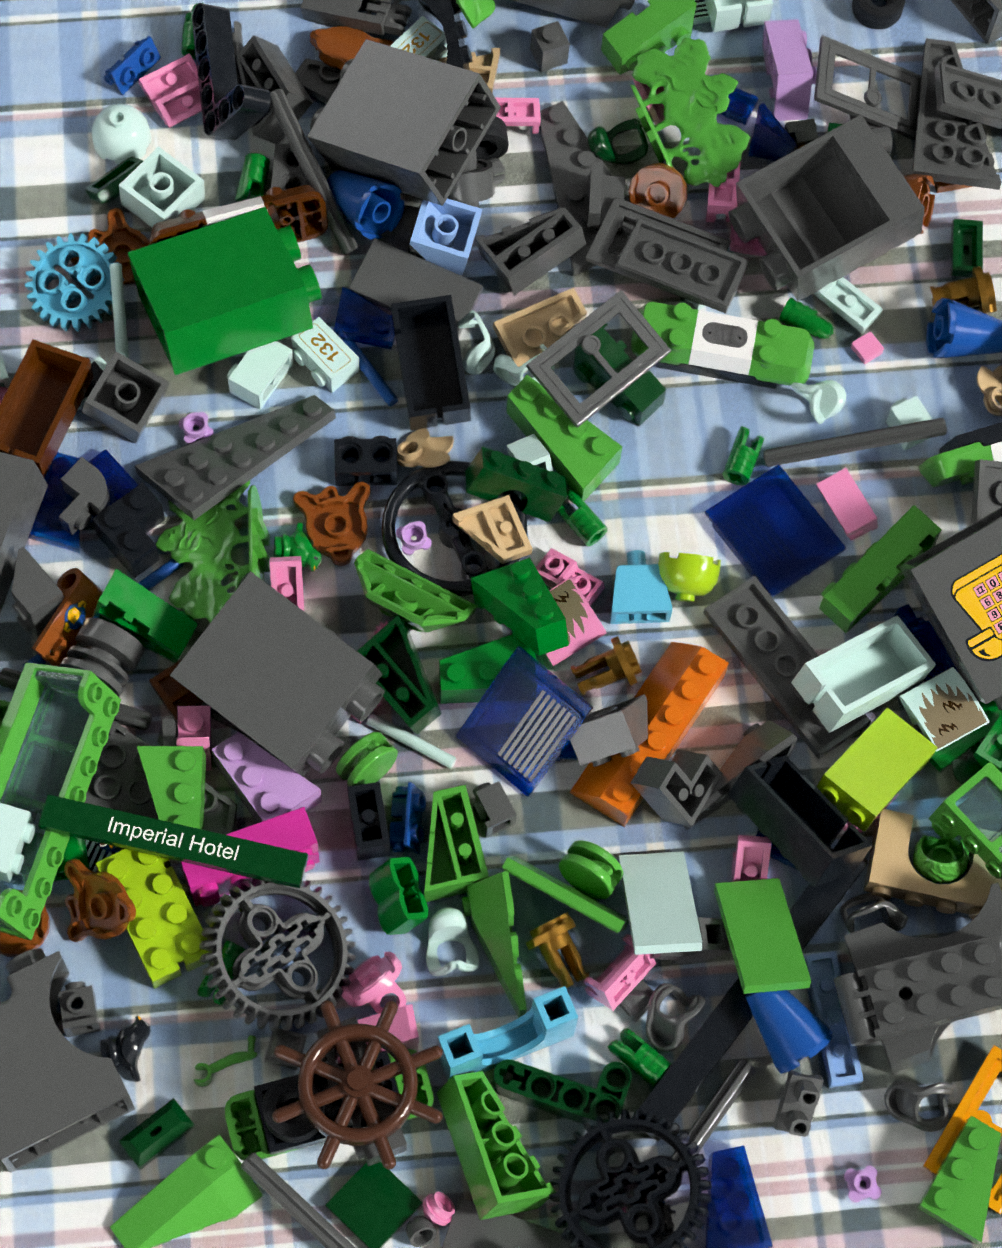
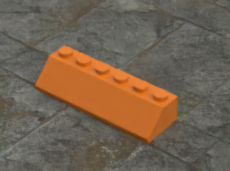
[570,642,729,827]

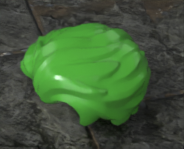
[912,835,969,884]

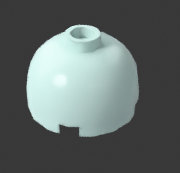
[91,103,151,164]

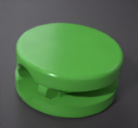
[336,732,398,786]
[559,840,624,899]

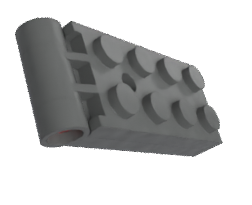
[834,934,1002,1046]

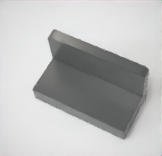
[587,162,625,231]

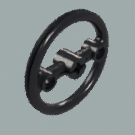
[381,461,527,596]

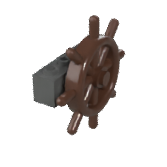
[272,1000,443,1170]

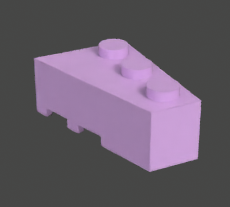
[762,19,817,121]
[211,732,322,823]

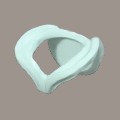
[457,310,495,375]
[493,344,555,387]
[791,380,846,424]
[426,907,479,976]

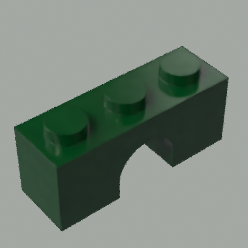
[465,446,567,522]

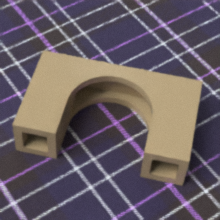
[864,809,1002,919]

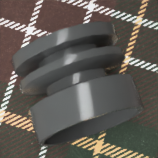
[59,618,145,697]

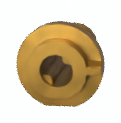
[930,266,997,315]
[571,636,642,696]
[525,912,590,988]

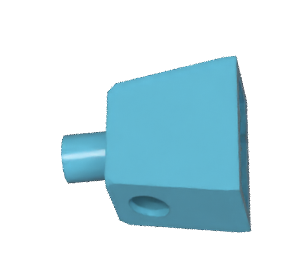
[610,550,672,624]

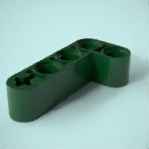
[492,1059,632,1128]

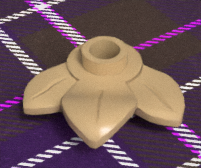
[976,365,1002,416]
[397,428,454,468]

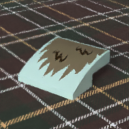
[898,667,990,752]

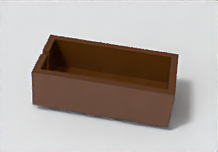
[0,339,94,478]

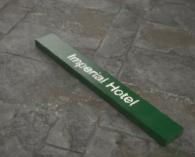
[38,794,308,889]

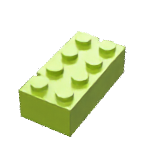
[95,849,209,989]

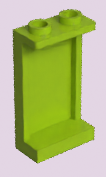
[816,707,938,832]

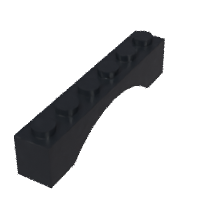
[418,0,473,71]

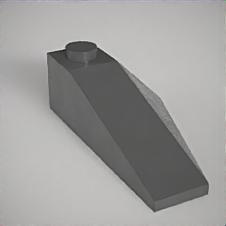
[683,720,797,830]

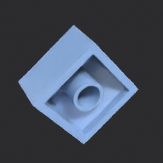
[409,198,483,276]

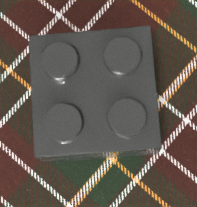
[82,351,170,443]

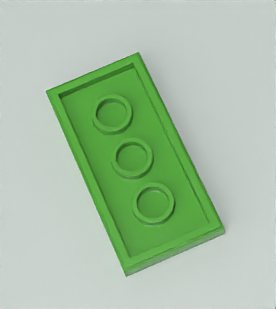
[502,856,629,933]
[714,878,811,994]

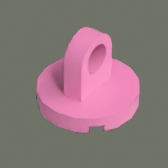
[341,952,406,1014]

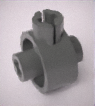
[448,151,506,208]

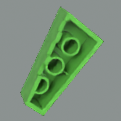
[506,375,622,501]
[819,505,942,633]
[436,1071,556,1220]

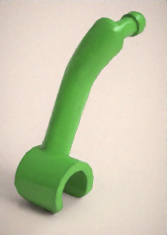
[194,1035,257,1087]

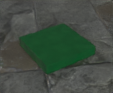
[325,1162,423,1248]

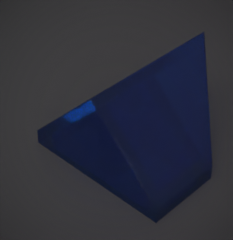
[748,103,797,161]

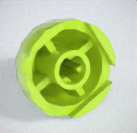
[658,552,721,602]

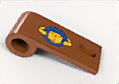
[31,568,103,666]

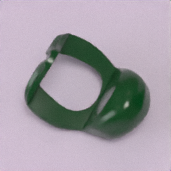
[588,118,648,164]

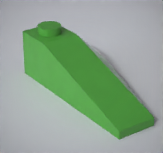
[462,871,527,1018]
[110,1134,263,1248]

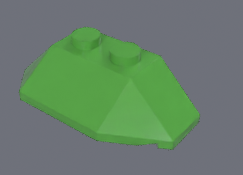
[354,549,478,633]

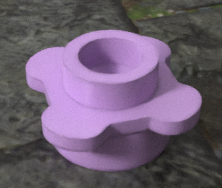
[179,412,214,444]
[396,521,432,555]
[844,1165,882,1203]

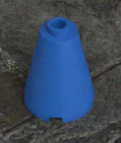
[327,170,405,240]
[926,298,1002,359]
[745,990,833,1074]

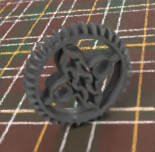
[200,878,356,1031]

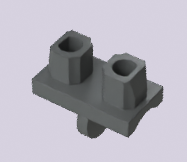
[773,1071,824,1137]

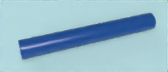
[339,332,398,407]

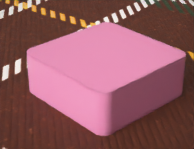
[851,332,884,364]

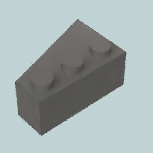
[236,35,313,144]
[475,207,587,295]

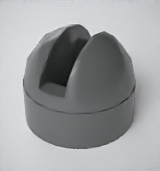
[406,1216,436,1247]

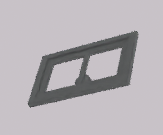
[814,35,921,140]
[585,197,731,305]
[526,290,671,428]

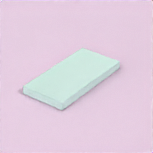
[619,851,702,955]

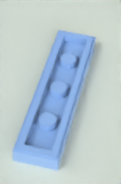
[804,951,864,1088]

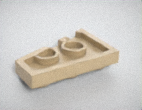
[493,287,587,372]

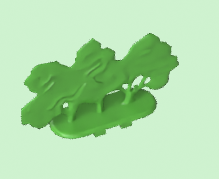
[630,38,750,187]
[155,480,270,623]

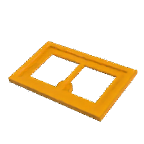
[923,1045,1002,1214]

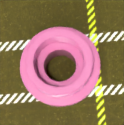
[423,1192,455,1226]

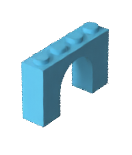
[437,986,578,1081]

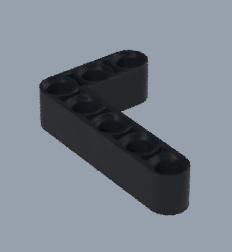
[192,3,271,140]

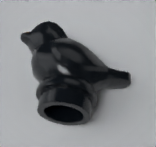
[100,1016,151,1082]

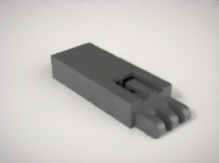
[300,0,412,36]

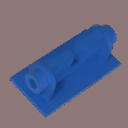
[103,36,161,95]
[389,782,426,854]

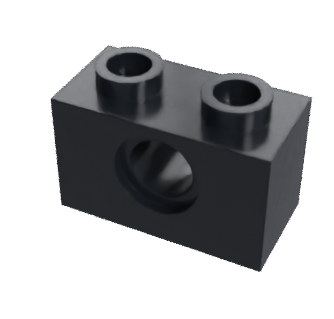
[347,782,390,861]

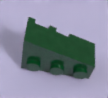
[573,323,667,426]

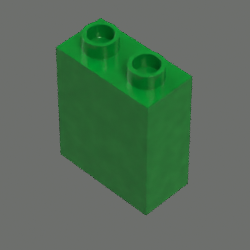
[127,207,322,376]

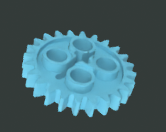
[25,233,124,332]

